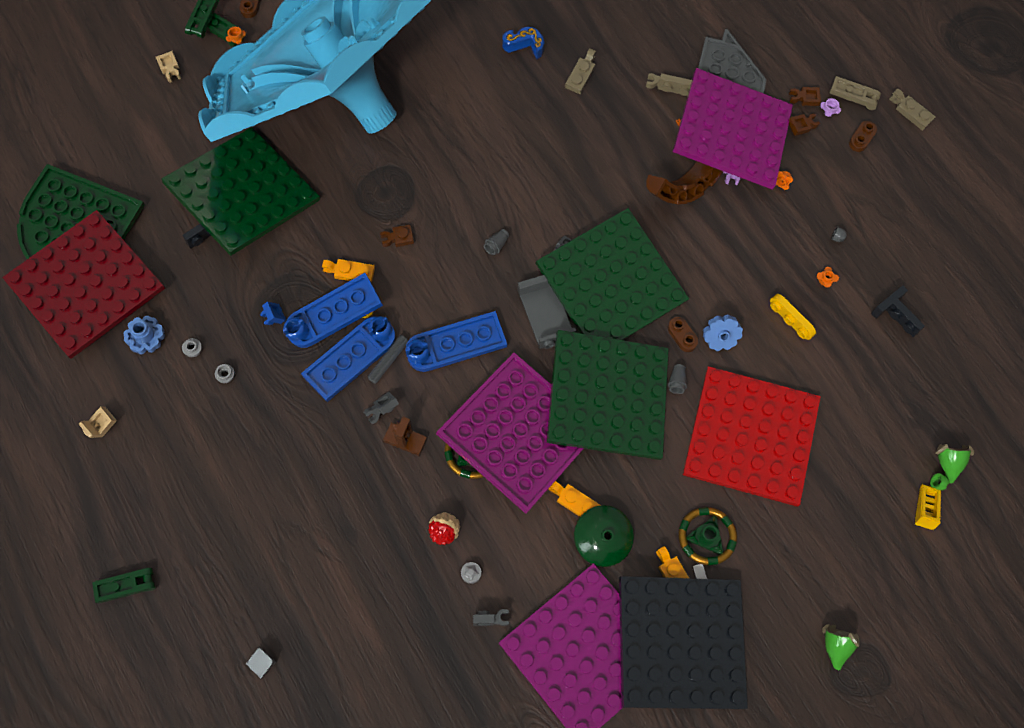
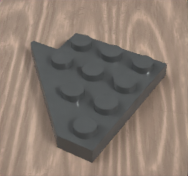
[698,29,766,93]

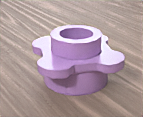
[820,98,841,117]

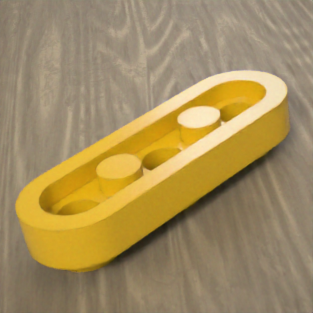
[770,294,816,340]

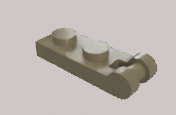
[829,76,881,110]

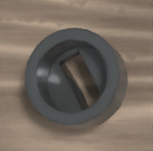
[831,226,847,242]

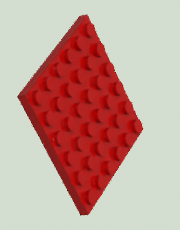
[682,366,821,507]

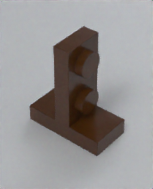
[383,416,427,456]

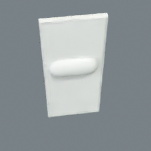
[693,564,707,579]

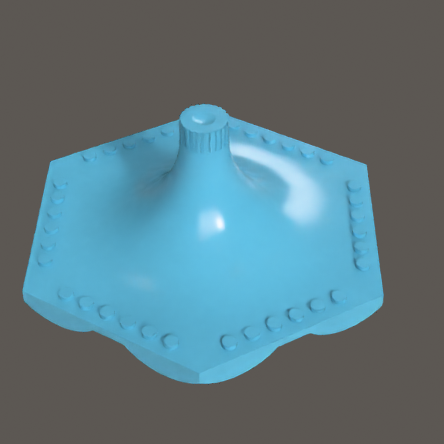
[198,0,431,142]

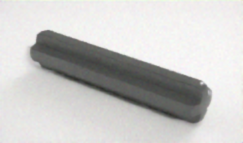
[368,335,408,384]

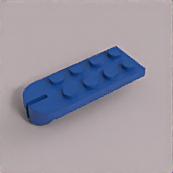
[283,273,383,348]
[406,311,507,372]
[301,316,395,402]

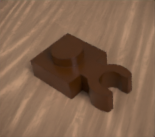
[789,87,821,106]
[788,114,820,136]
[380,225,414,247]

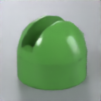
[930,473,949,490]

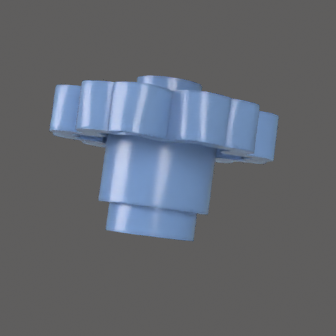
[703,314,743,351]
[123,316,165,354]

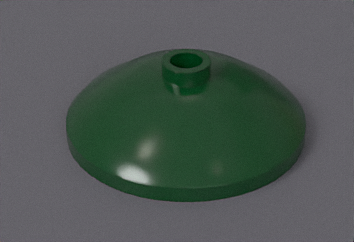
[574,505,634,567]

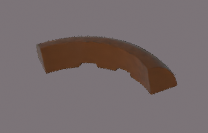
[646,161,723,205]

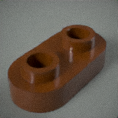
[239,0,261,18]
[849,121,877,152]
[668,317,698,352]

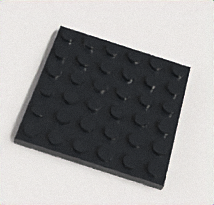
[619,576,748,709]

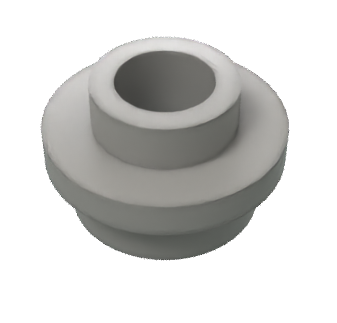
[182,338,202,357]
[215,364,235,383]

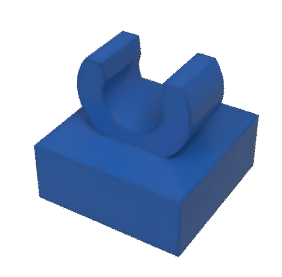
[260,302,286,325]

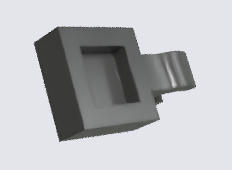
[363,392,399,424]
[473,609,509,626]

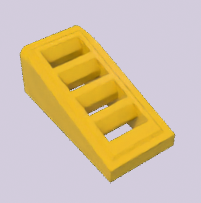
[915,484,941,530]

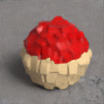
[428,512,460,545]

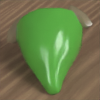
[936,444,974,484]
[822,624,860,670]

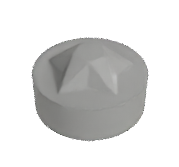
[461,562,481,584]

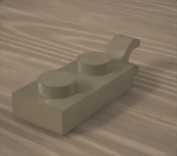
[565,48,596,94]
[646,73,692,96]
[889,89,936,131]

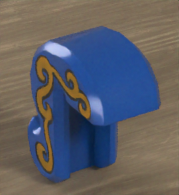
[502,27,544,59]

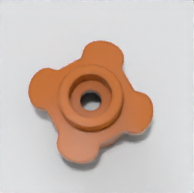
[226,27,246,44]
[776,171,793,190]
[816,267,839,288]

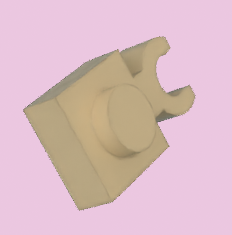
[156,51,181,83]

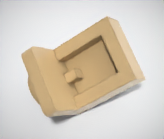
[79,407,117,438]

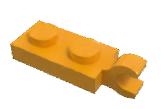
[322,259,375,283]
[548,481,601,517]
[656,546,689,578]

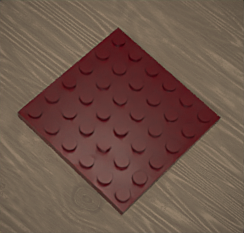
[2,210,165,359]

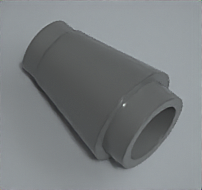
[484,229,509,255]
[668,364,687,394]

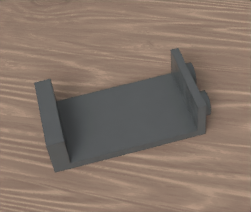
[518,275,576,349]

